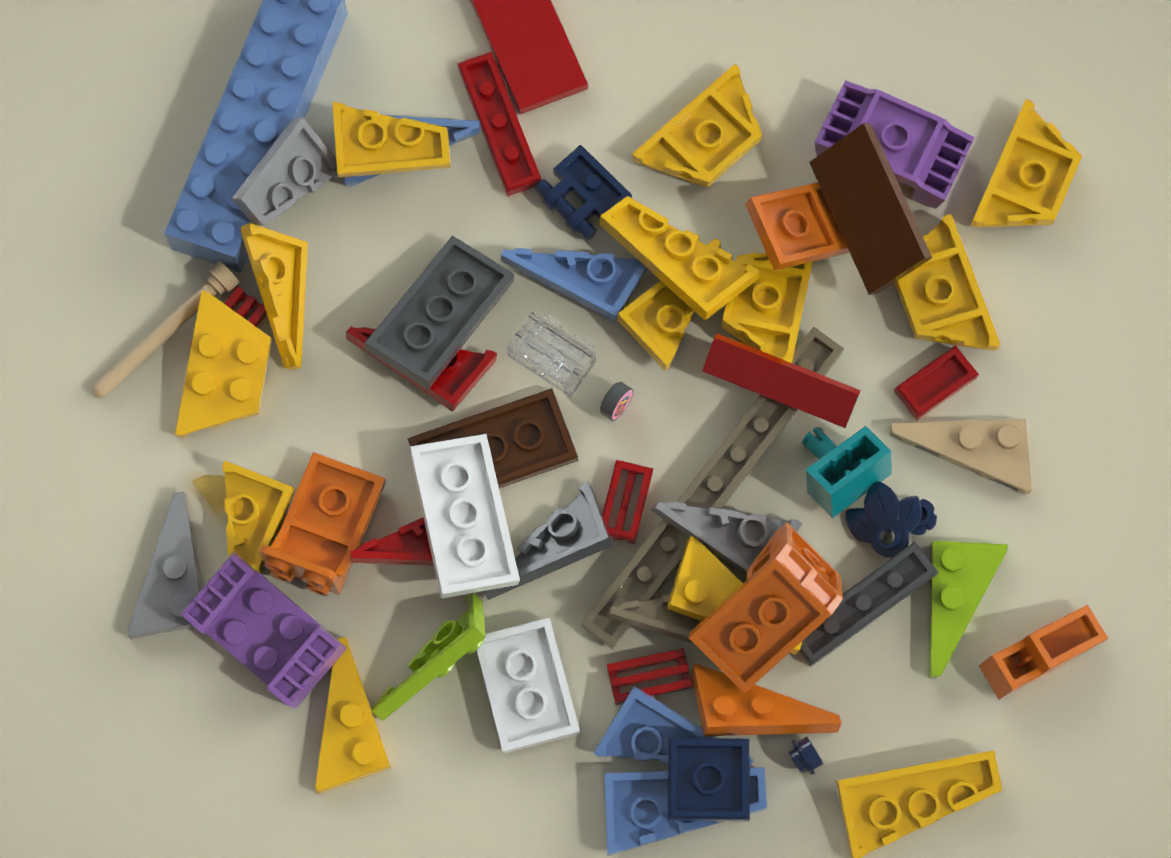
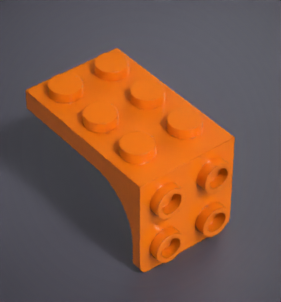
[745,182,850,271]
[258,452,386,596]

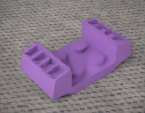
[814,80,975,209]
[181,551,347,709]

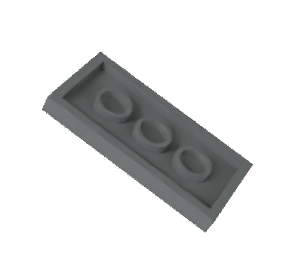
[365,235,515,390]

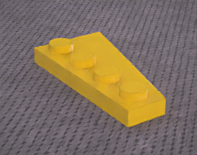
[599,196,760,320]
[836,750,1003,858]

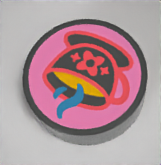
[600,382,634,421]

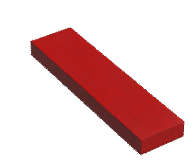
[457,52,542,197]
[702,334,861,428]

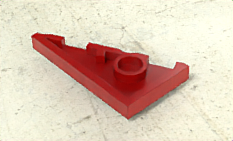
[346,326,497,412]
[350,517,434,566]

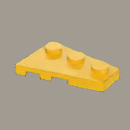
[332,101,451,178]

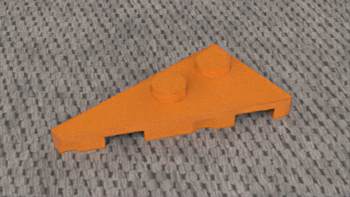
[691,664,842,736]

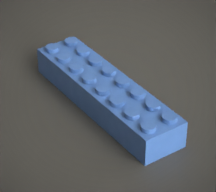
[164,0,348,273]

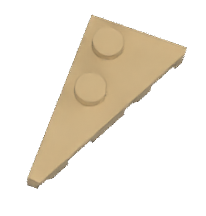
[890,419,1032,494]

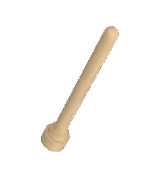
[92,261,240,398]

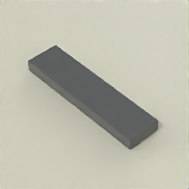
[800,542,939,667]

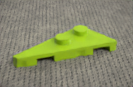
[929,541,1008,678]
[372,593,486,721]

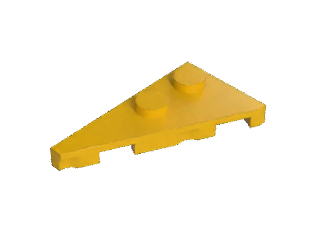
[241,223,308,370]
[617,237,722,371]
[222,460,296,573]
[666,536,802,655]
[315,636,391,794]

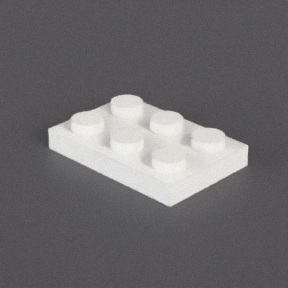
[476,617,580,754]

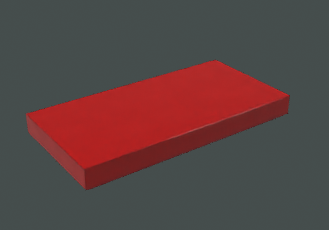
[470,0,588,115]

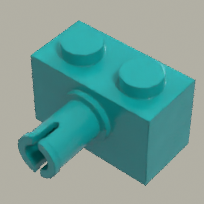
[802,426,892,518]

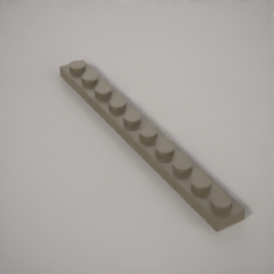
[581,326,844,650]

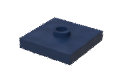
[668,738,750,821]

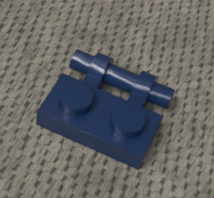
[535,144,632,240]

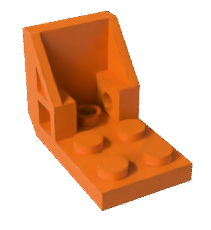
[689,522,843,693]

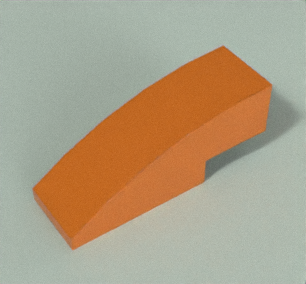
[978,605,1109,700]

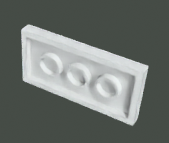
[409,434,520,599]

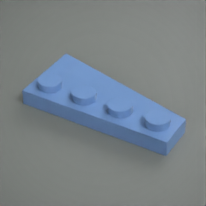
[604,767,767,856]

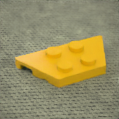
[632,64,762,188]
[971,99,1082,228]
[895,214,1001,351]
[721,252,813,363]
[175,291,272,437]

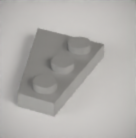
[232,117,338,226]

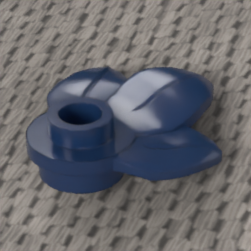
[846,481,922,558]

